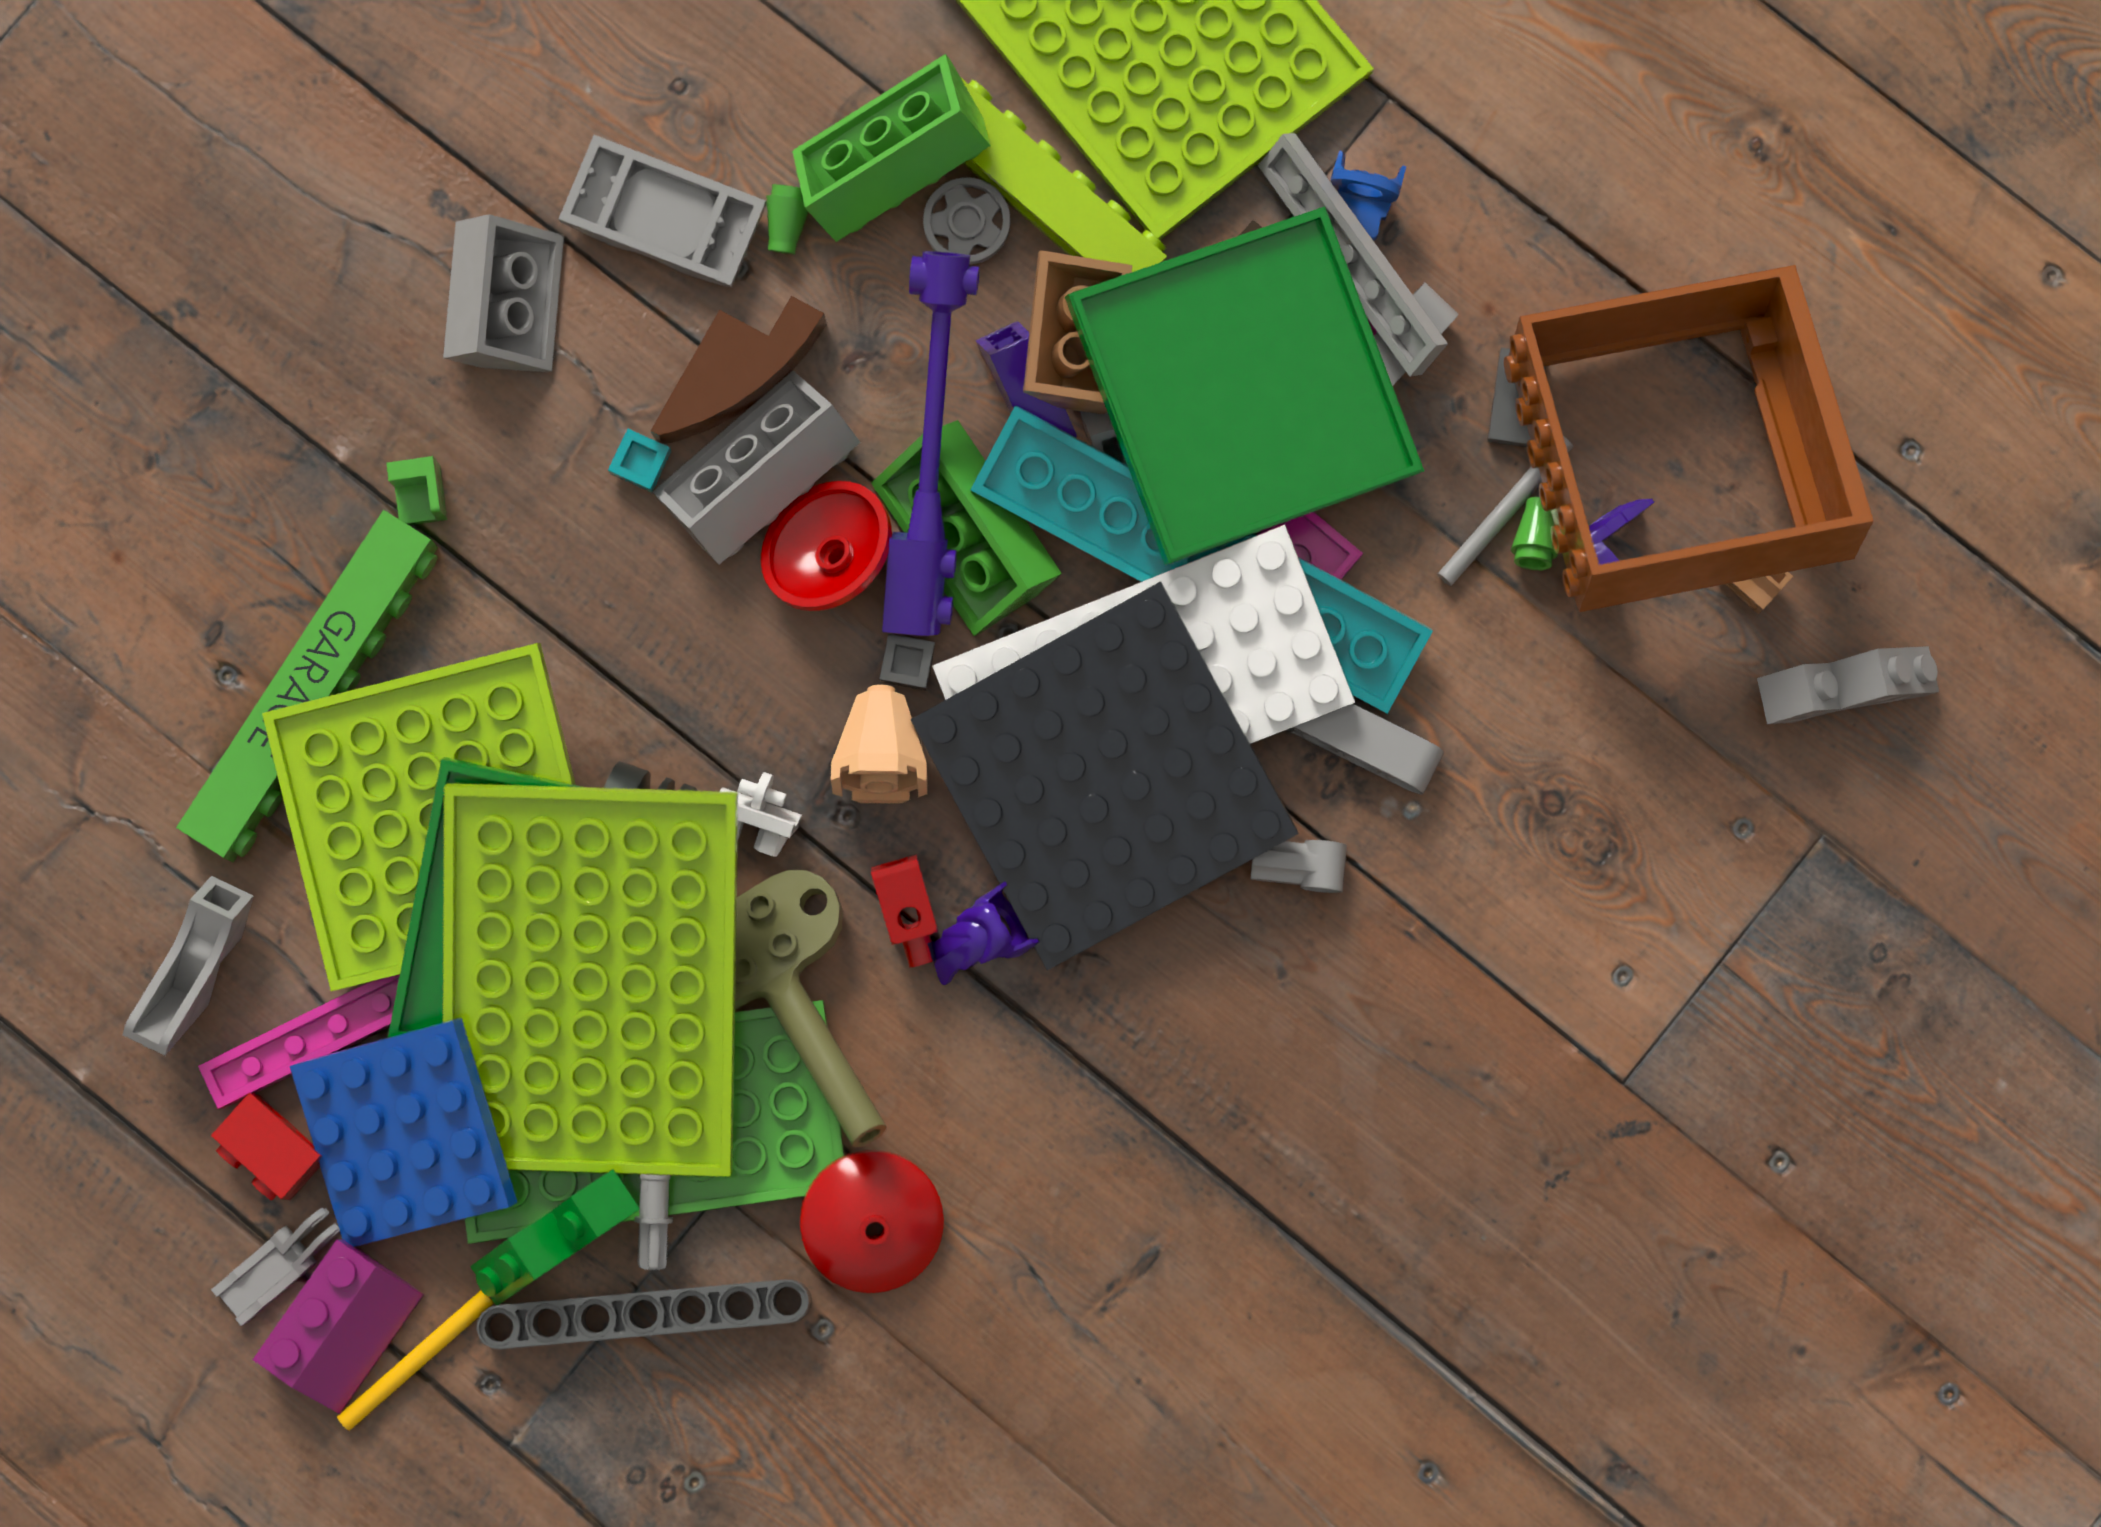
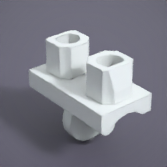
[720,772,802,857]

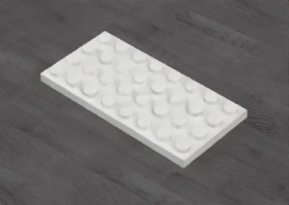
[933,525,1355,744]

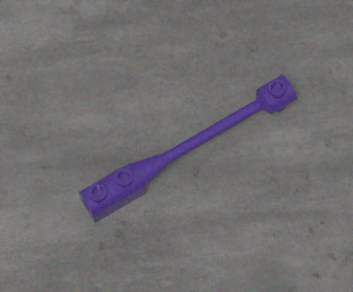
[882,251,980,636]

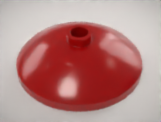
[761,481,892,611]
[800,1150,944,1293]

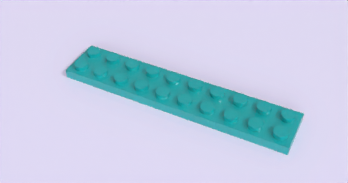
[971,405,1433,713]

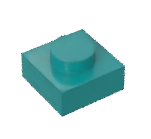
[608,428,672,493]

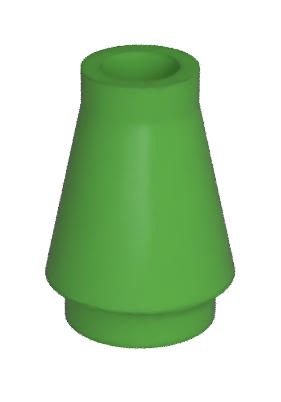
[766,184,809,254]
[1511,497,1558,570]

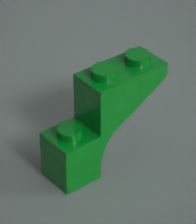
[470,1169,640,1306]

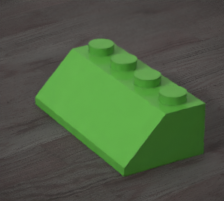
[792,54,991,242]
[871,420,1062,636]

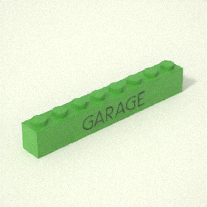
[176,510,438,862]

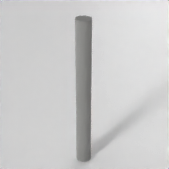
[1437,436,1573,586]

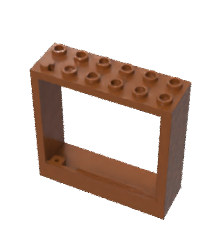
[1504,265,1874,612]

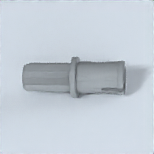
[634,1174,673,1270]

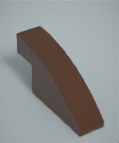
[651,296,827,445]

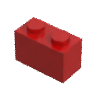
[211,1092,322,1201]

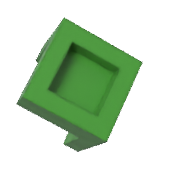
[386,456,447,525]

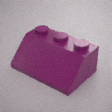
[252,1239,425,1414]

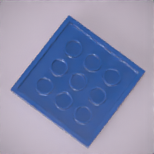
[290,1017,518,1247]

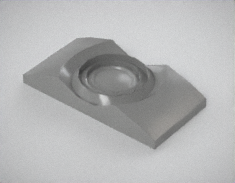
[559,135,767,288]

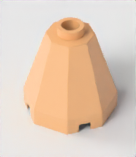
[831,685,928,803]

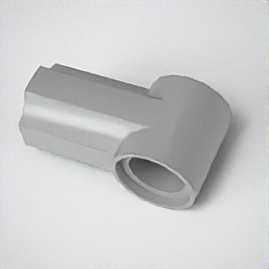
[1250,840,1347,893]

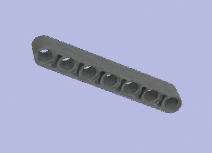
[477,1279,812,1349]

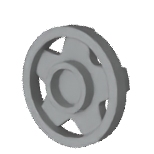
[923,177,1010,265]

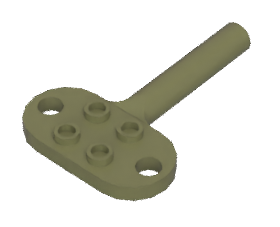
[735,870,886,1147]

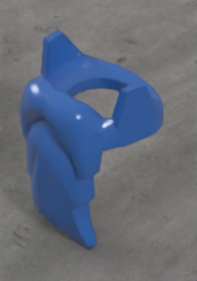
[1331,151,1406,241]

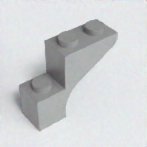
[1757,646,1939,724]
[123,876,254,1056]

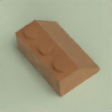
[1023,250,1132,415]

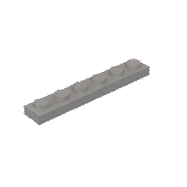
[1258,133,1448,377]

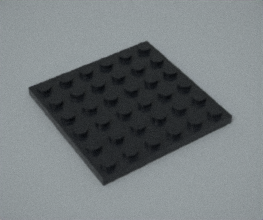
[910,581,1299,970]

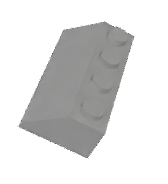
[653,371,861,565]

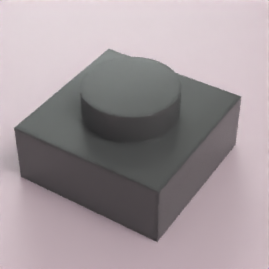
[879,633,935,691]

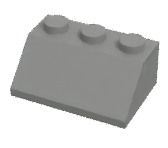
[443,214,564,372]

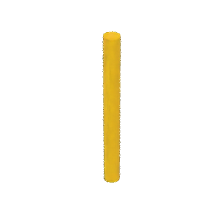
[337,1290,494,1431]

